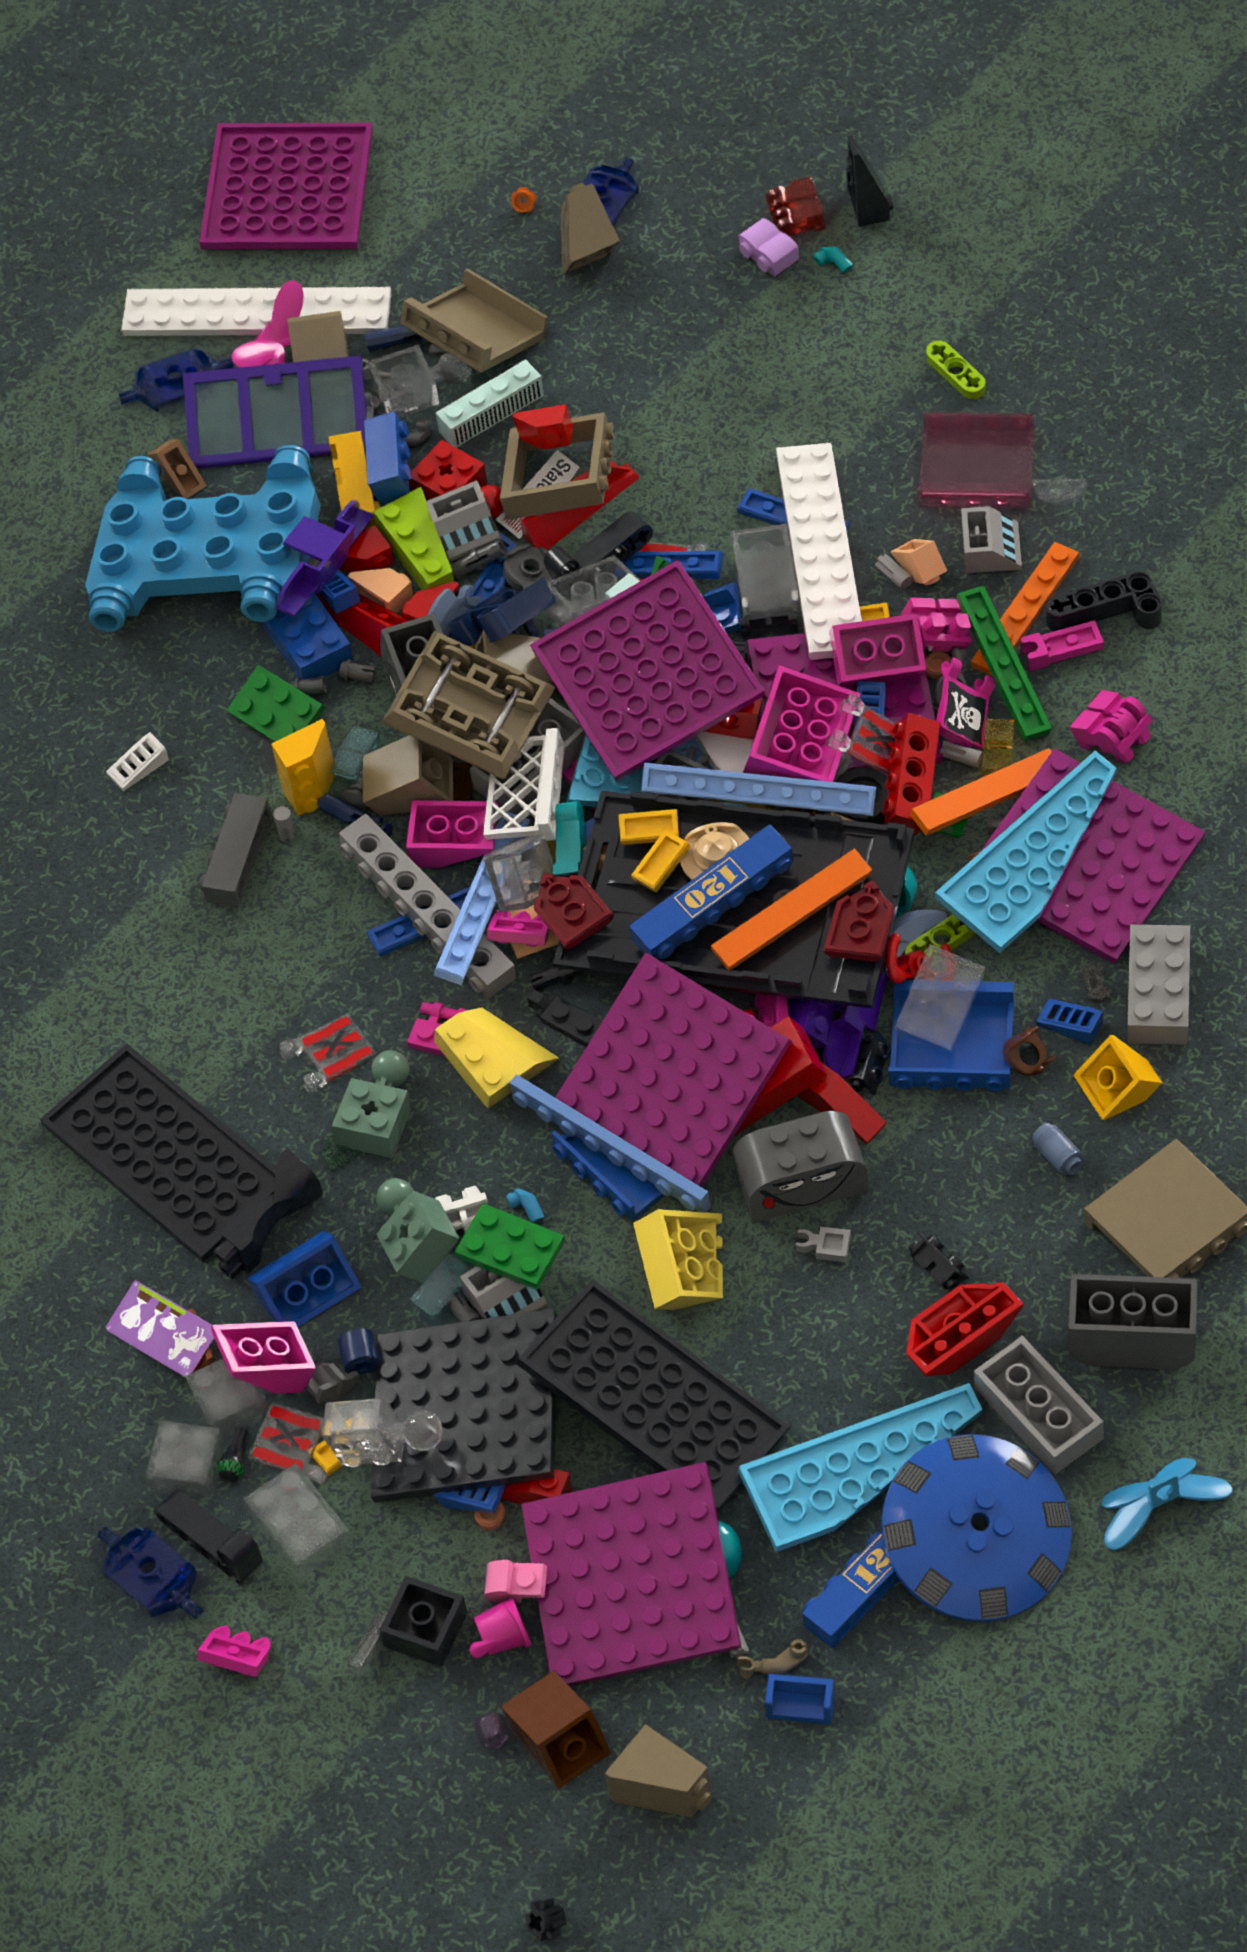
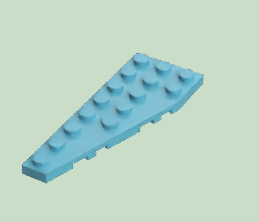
[935,751,1117,953]
[738,1383,982,1552]

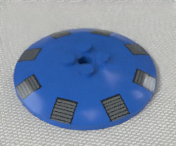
[881,1434,1072,1622]

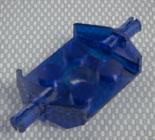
[582,157,639,225]
[118,348,234,412]
[97,1527,203,1619]

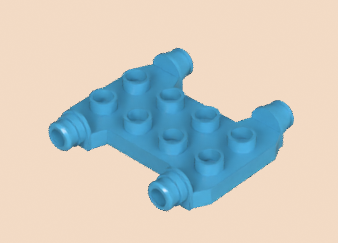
[85,445,321,632]

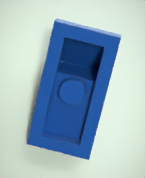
[703,582,742,634]

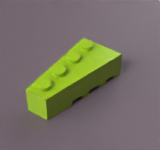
[373,487,454,590]

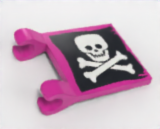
[939,657,995,749]

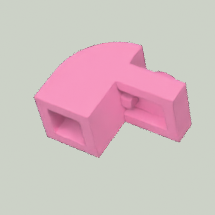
[484,1560,547,1604]

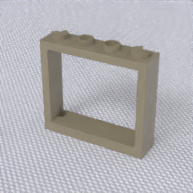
[500,412,615,520]

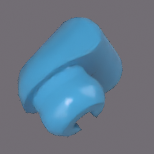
[506,1188,545,1223]

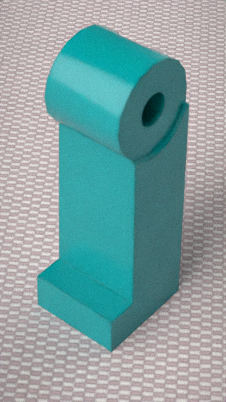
[553,800,586,877]

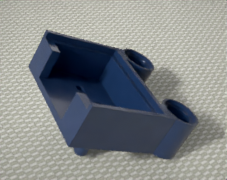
[448,577,556,646]

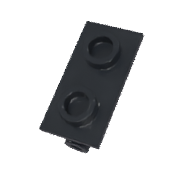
[740,609,799,641]
[849,1029,890,1095]
[909,1231,969,1290]

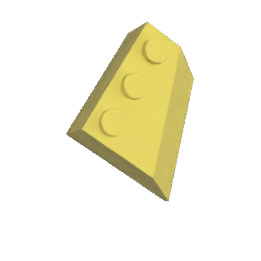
[434,1007,559,1108]
[633,1209,723,1310]

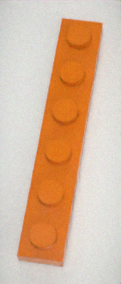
[971,542,1079,676]

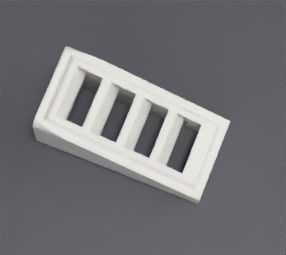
[106,732,169,792]

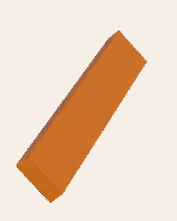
[909,748,1052,836]
[711,848,873,970]

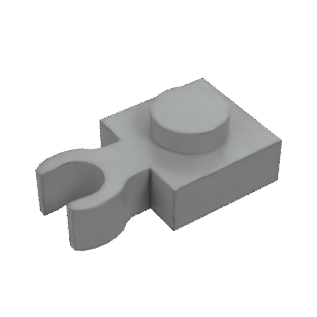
[796,1227,851,1263]

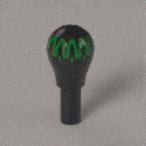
[217,1427,248,1482]

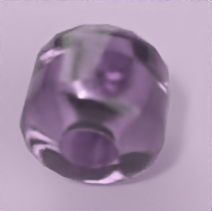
[474,1713,510,1749]

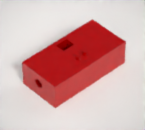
[734,1016,827,1136]

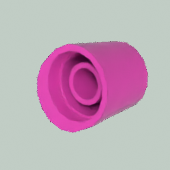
[470,1597,532,1658]

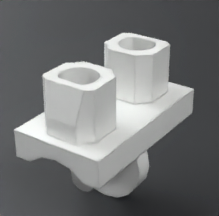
[435,1186,488,1233]

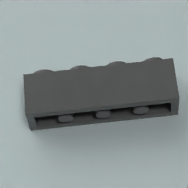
[200,793,271,907]

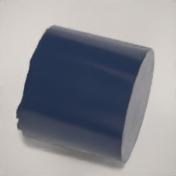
[338,1328,380,1375]

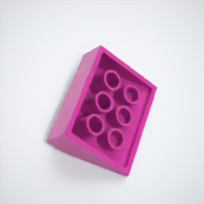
[743,665,861,782]

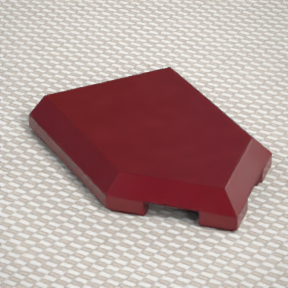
[534,873,614,949]
[823,880,895,962]

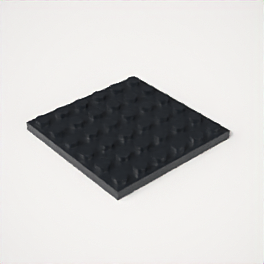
[370,1309,558,1503]

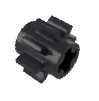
[525,1898,567,1941]

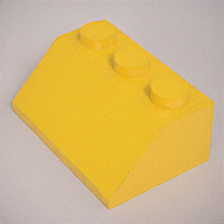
[271,719,336,816]

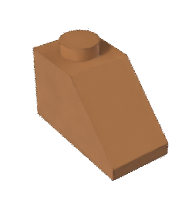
[147,439,207,499]

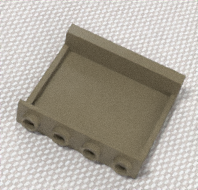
[400,268,548,373]
[1084,1138,1247,1278]

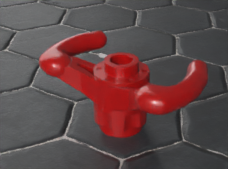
[886,933,956,984]

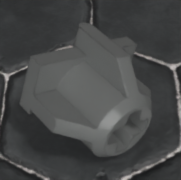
[308,1363,359,1404]

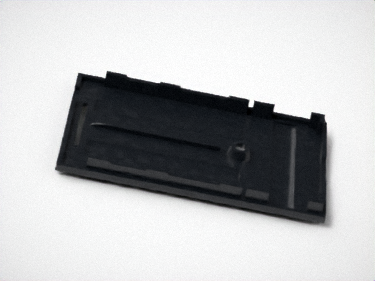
[553,791,915,1009]

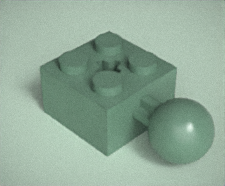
[332,1050,411,1159]
[376,1178,460,1283]

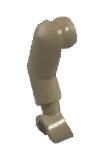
[737,1639,808,1679]

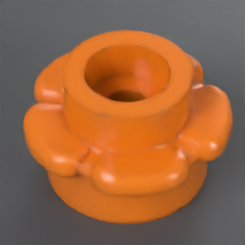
[511,187,537,213]

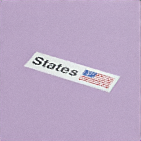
[496,450,579,539]

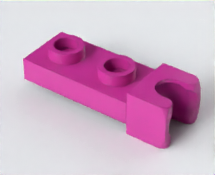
[1020,620,1104,671]

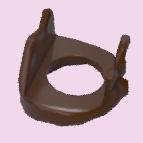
[1003,1026,1057,1076]

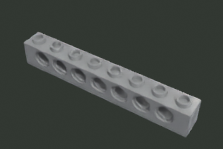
[339,813,516,999]

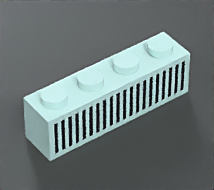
[436,360,544,447]

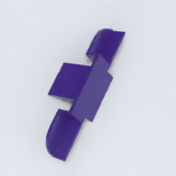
[275,500,374,617]
[823,972,887,1079]

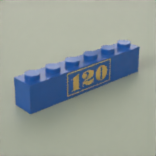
[629,824,794,959]
[802,1531,899,1649]

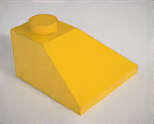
[1073,1035,1163,1120]

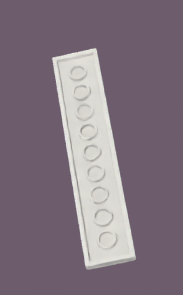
[121,287,392,336]
[776,443,862,660]

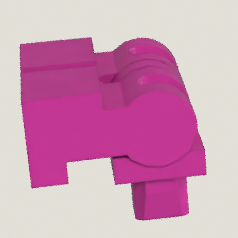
[901,597,972,652]
[1069,690,1153,763]

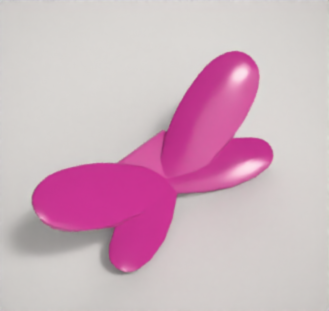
[231,281,304,368]

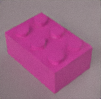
[829,613,926,687]

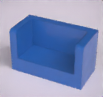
[765,1674,835,1725]

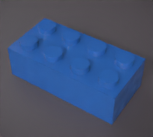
[260,593,354,680]

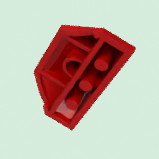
[906,1282,1024,1377]

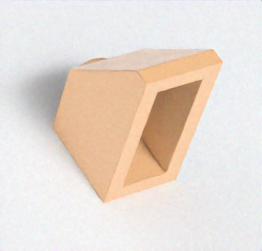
[890,539,947,586]
[347,568,414,614]

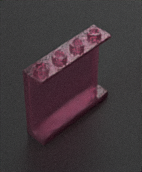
[918,412,1035,509]

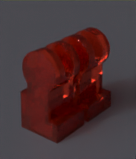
[766,176,826,237]

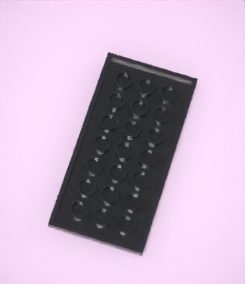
[40,1044,276,1262]
[516,1279,790,1512]

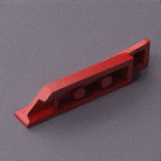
[520,461,639,550]
[316,593,409,657]

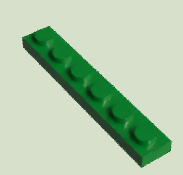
[956,585,1052,741]

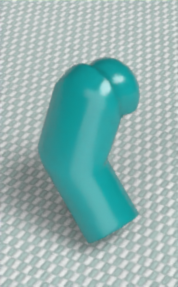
[814,247,853,274]

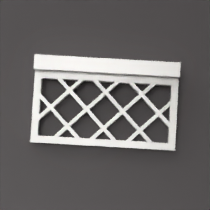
[483,728,565,841]

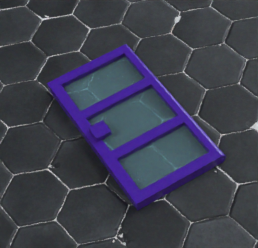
[183,355,367,469]

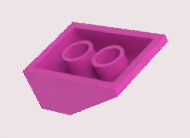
[406,800,499,868]
[211,1321,316,1394]

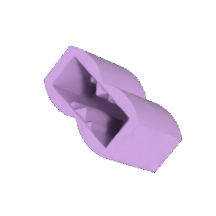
[739,218,799,276]

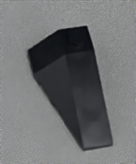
[846,135,894,227]

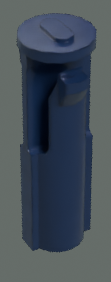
[365,326,430,351]
[317,793,393,837]

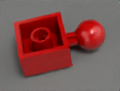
[408,440,504,520]

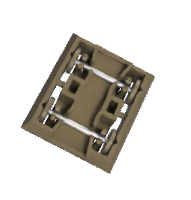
[382,631,555,779]

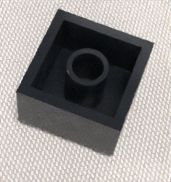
[379,1576,468,1667]

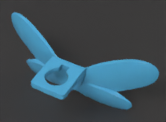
[1101,1458,1232,1550]

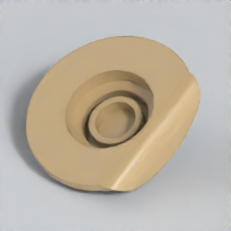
[680,822,749,881]

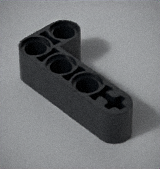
[544,511,653,599]
[1046,572,1162,631]
[154,1488,263,1584]

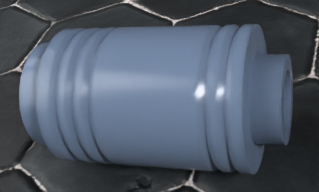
[1032,1123,1084,1175]

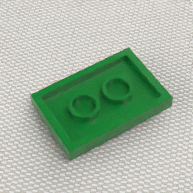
[226,664,326,742]
[455,1203,565,1290]

